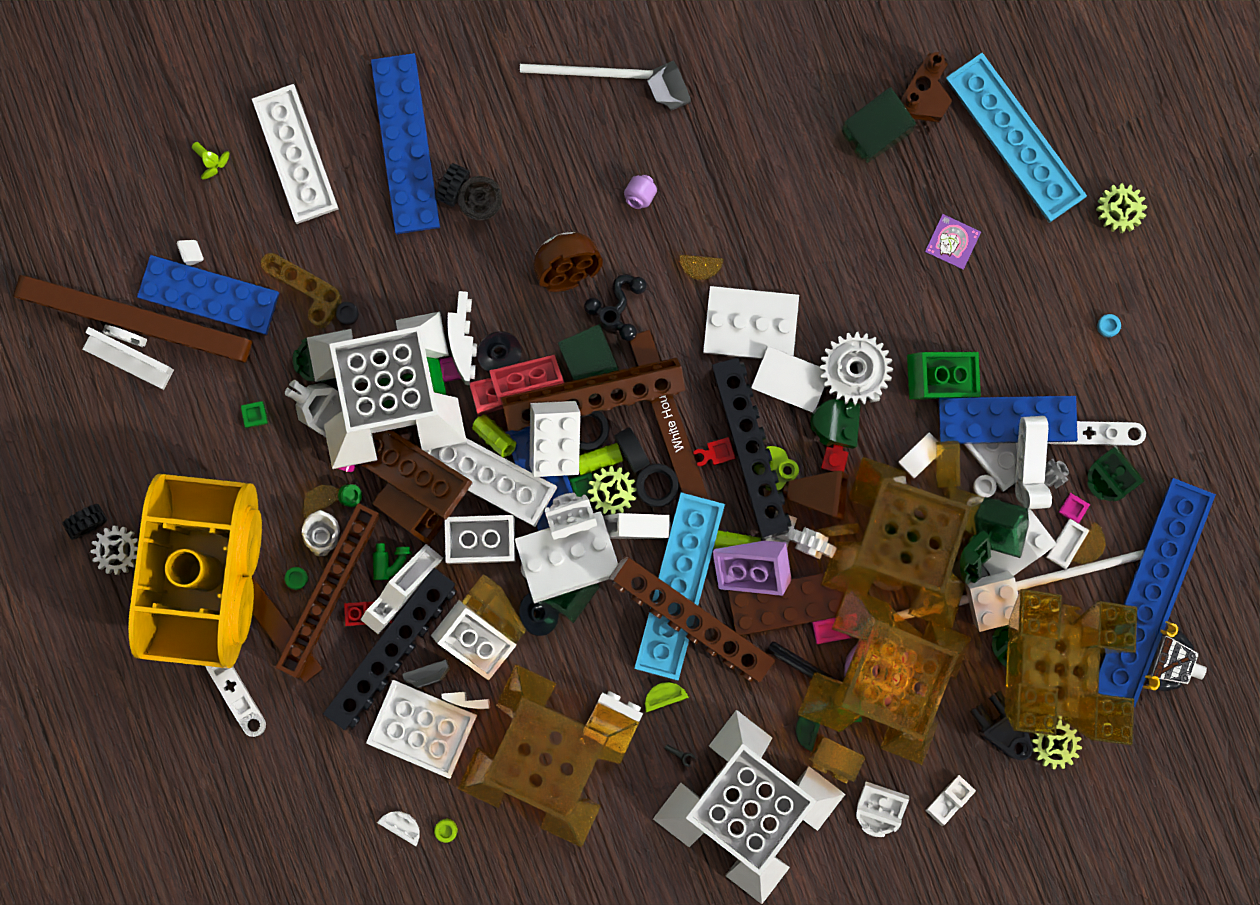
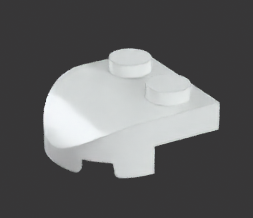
[545,493,597,540]
[856,782,909,837]

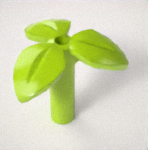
[192,142,230,179]

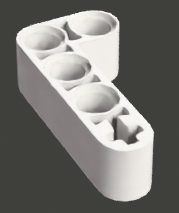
[1015,416,1052,510]

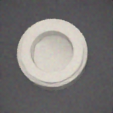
[973,475,997,498]

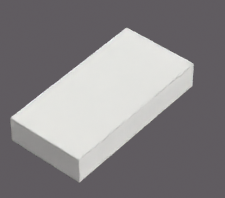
[1046,519,1089,569]

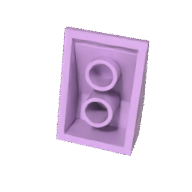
[713,541,791,596]

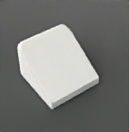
[176,240,204,266]

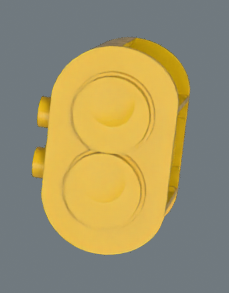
[128,474,262,668]

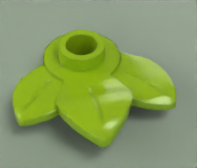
[754,446,799,491]

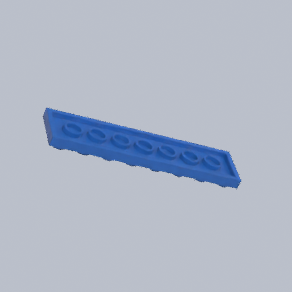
[371,53,440,234]

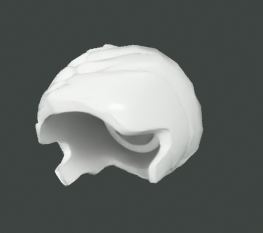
[302,510,340,556]

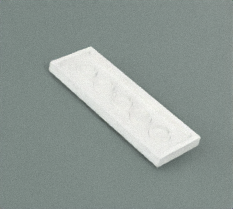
[252,84,339,224]
[425,438,557,527]

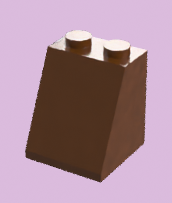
[372,483,456,545]

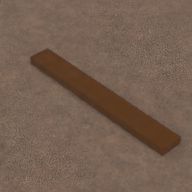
[252,575,324,683]

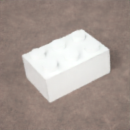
[529,401,580,477]
[445,515,516,564]

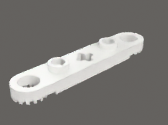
[1047,421,1146,446]
[205,666,266,737]

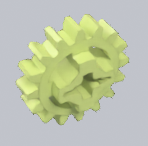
[1096,183,1147,233]
[587,466,637,514]
[1031,719,1082,769]

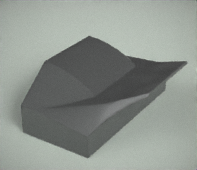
[647,60,691,111]
[402,660,450,688]

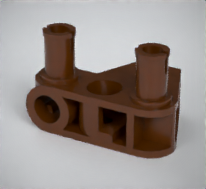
[898,52,952,123]

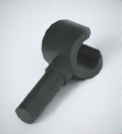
[664,744,696,767]

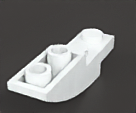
[448,291,477,385]

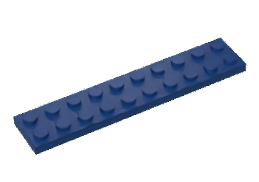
[1091,478,1216,707]

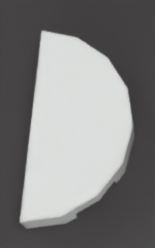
[103,325,147,347]
[377,811,420,846]

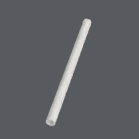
[520,64,653,79]

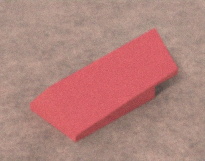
[470,355,564,417]

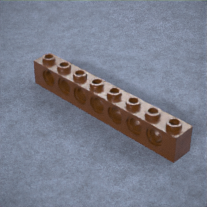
[500,358,685,431]
[275,503,380,679]
[609,555,775,682]

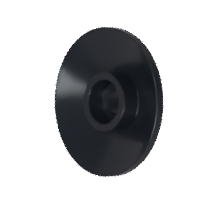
[477,331,522,372]
[519,592,559,636]

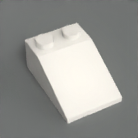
[983,509,1057,576]
[431,600,517,680]

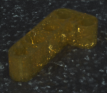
[261,253,342,328]

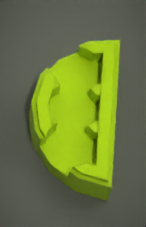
[645,682,689,712]

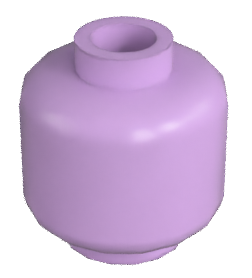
[624,175,657,209]

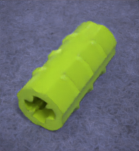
[472,414,516,458]
[579,443,623,475]
[713,530,761,550]

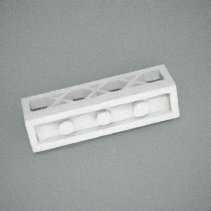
[83,327,174,390]

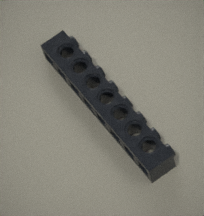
[712,358,792,540]
[323,568,457,730]

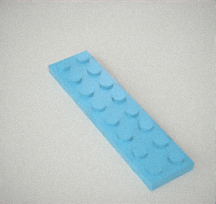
[945,53,1087,223]
[634,493,725,680]

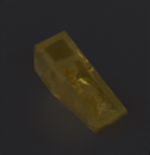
[462,574,526,644]

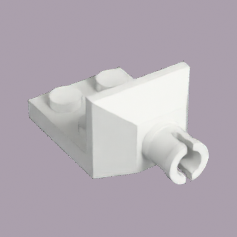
[285,380,342,437]

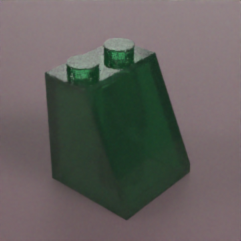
[842,87,916,163]
[558,325,619,398]

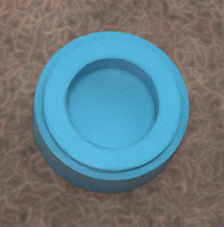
[1097,314,1121,337]

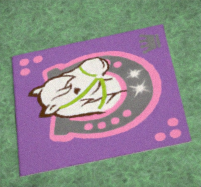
[925,214,981,270]

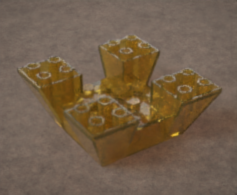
[821,457,992,628]
[798,587,971,765]
[1005,589,1137,745]
[458,664,639,847]

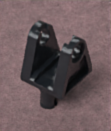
[970,690,1033,760]

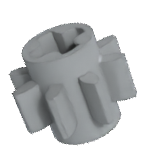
[1044,459,1069,489]

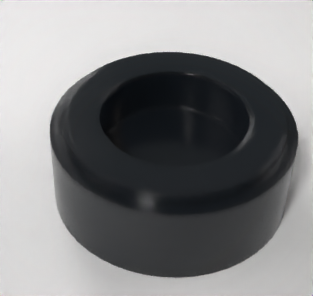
[336,302,359,325]

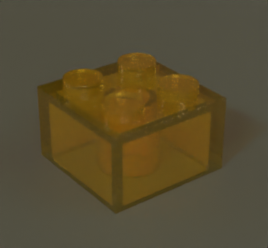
[809,735,866,784]

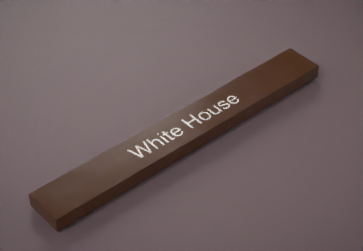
[630,329,708,500]

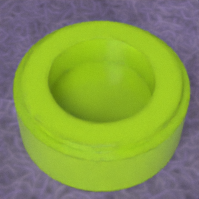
[434,819,458,843]

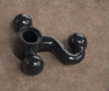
[584,274,647,341]

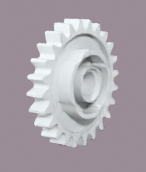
[820,332,893,405]

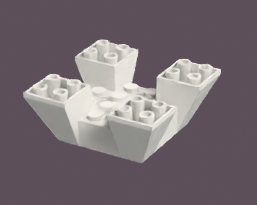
[307,312,467,469]
[653,710,845,904]

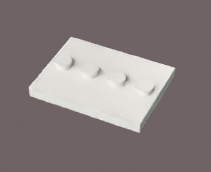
[703,286,799,359]
[515,511,618,603]
[366,680,477,779]

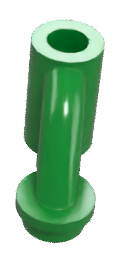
[373,543,412,580]

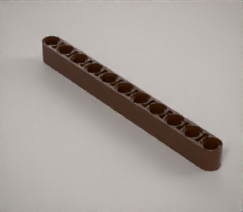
[13,275,253,363]

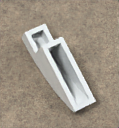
[361,544,443,634]

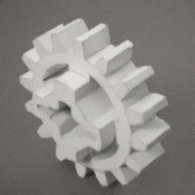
[91,526,139,575]
[787,527,837,559]

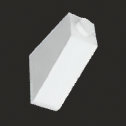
[603,513,671,539]

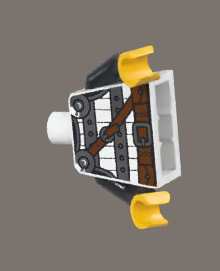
[1143,621,1207,692]

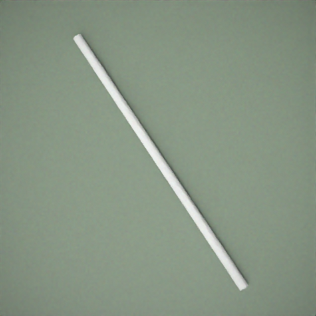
[889,550,1144,623]

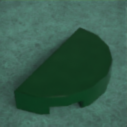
[795,707,824,752]

